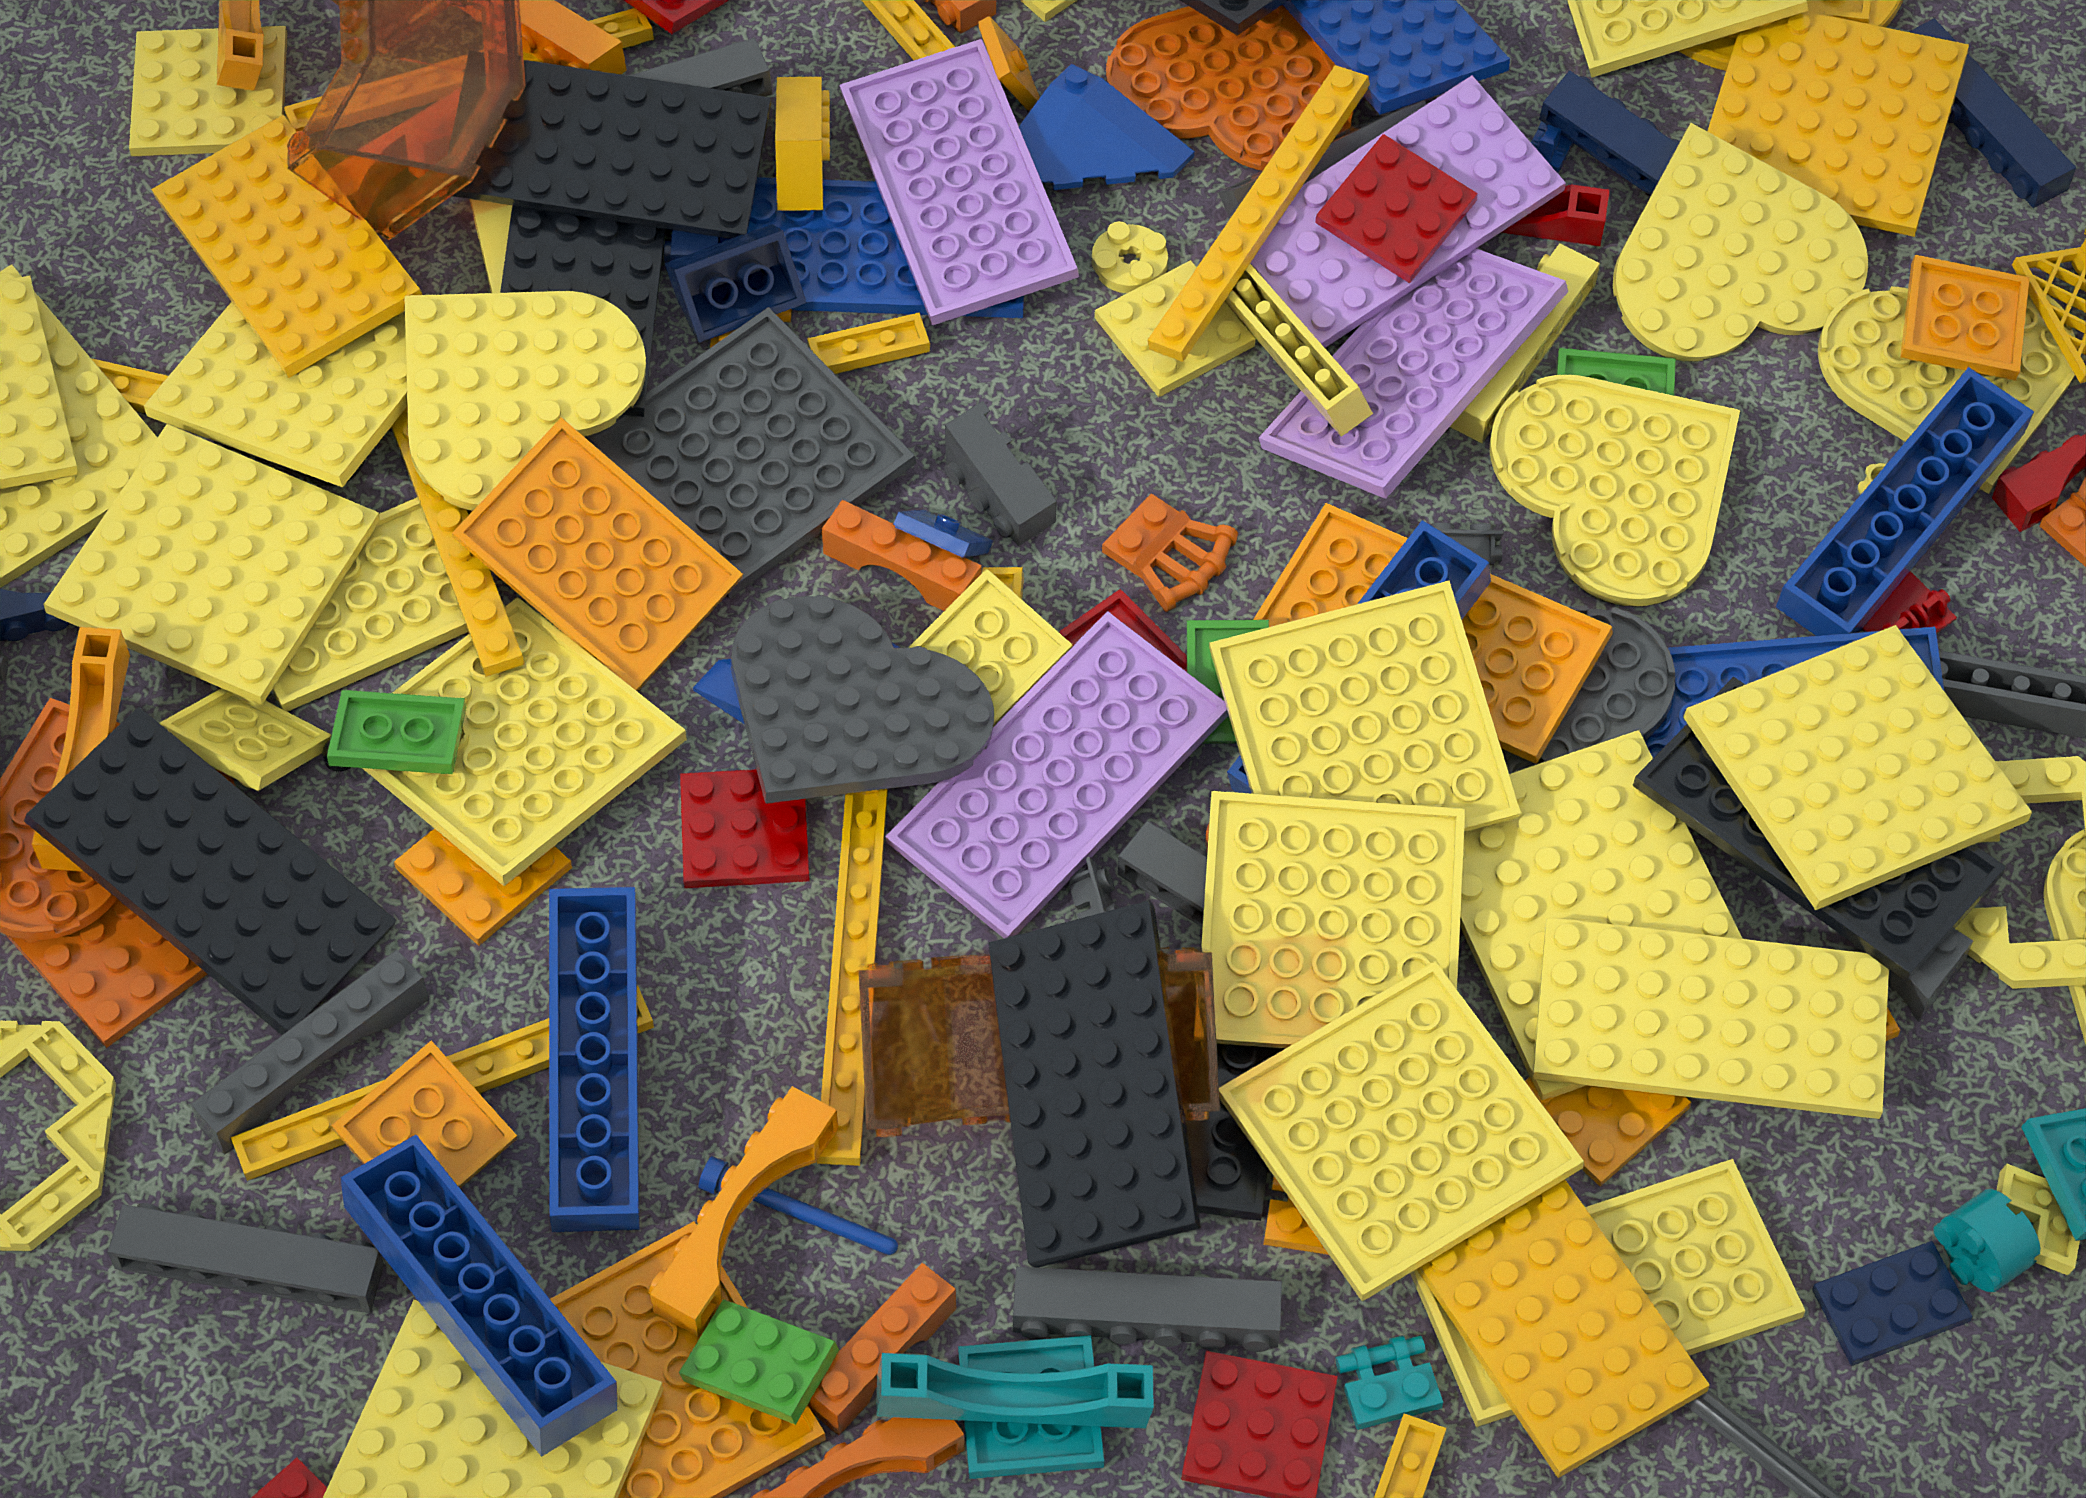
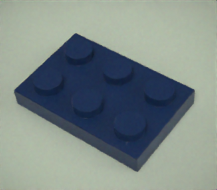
[1812,1241,1973,1366]

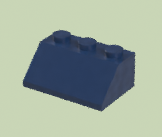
[665,224,807,343]

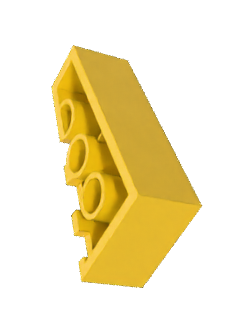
[775,77,830,211]

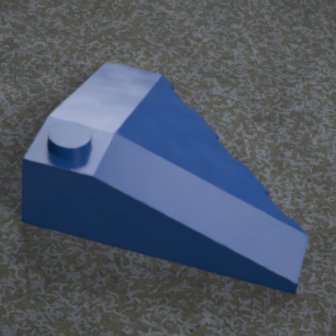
[1019,64,1195,190]

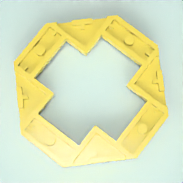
[1955,756,2086,989]
[0,1020,116,1251]

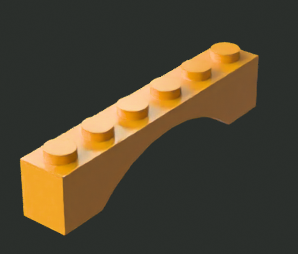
[217,0,264,91]
[32,627,130,872]
[649,1086,839,1337]

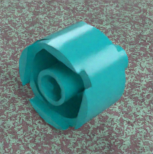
[1934,1189,2041,1292]

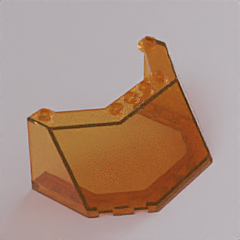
[287,0,525,240]
[859,947,1220,1137]

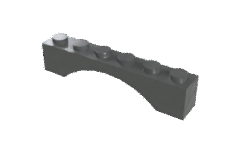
[190,949,429,1155]

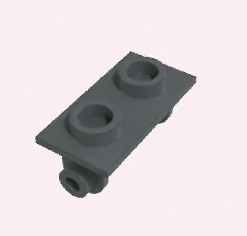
[1430,523,1504,565]
[1068,857,1119,919]

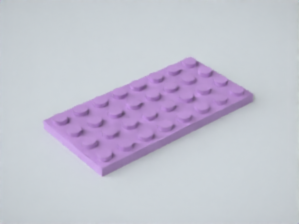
[840,39,1079,325]
[1250,76,1566,348]
[1259,249,1568,499]
[885,611,1229,938]

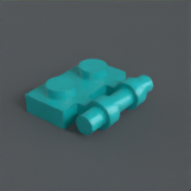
[1335,1335,1444,1430]

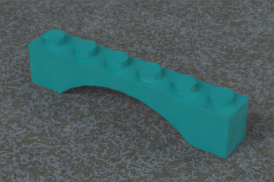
[876,1353,1154,1428]

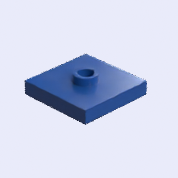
[893,509,994,557]

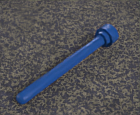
[698,1156,898,1255]

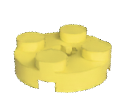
[1092,221,1168,293]

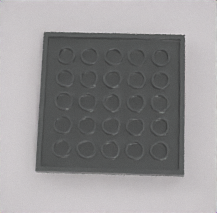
[584,307,916,599]

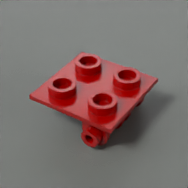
[1862,571,1957,634]

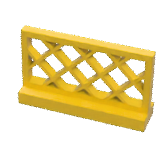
[2012,239,2086,383]

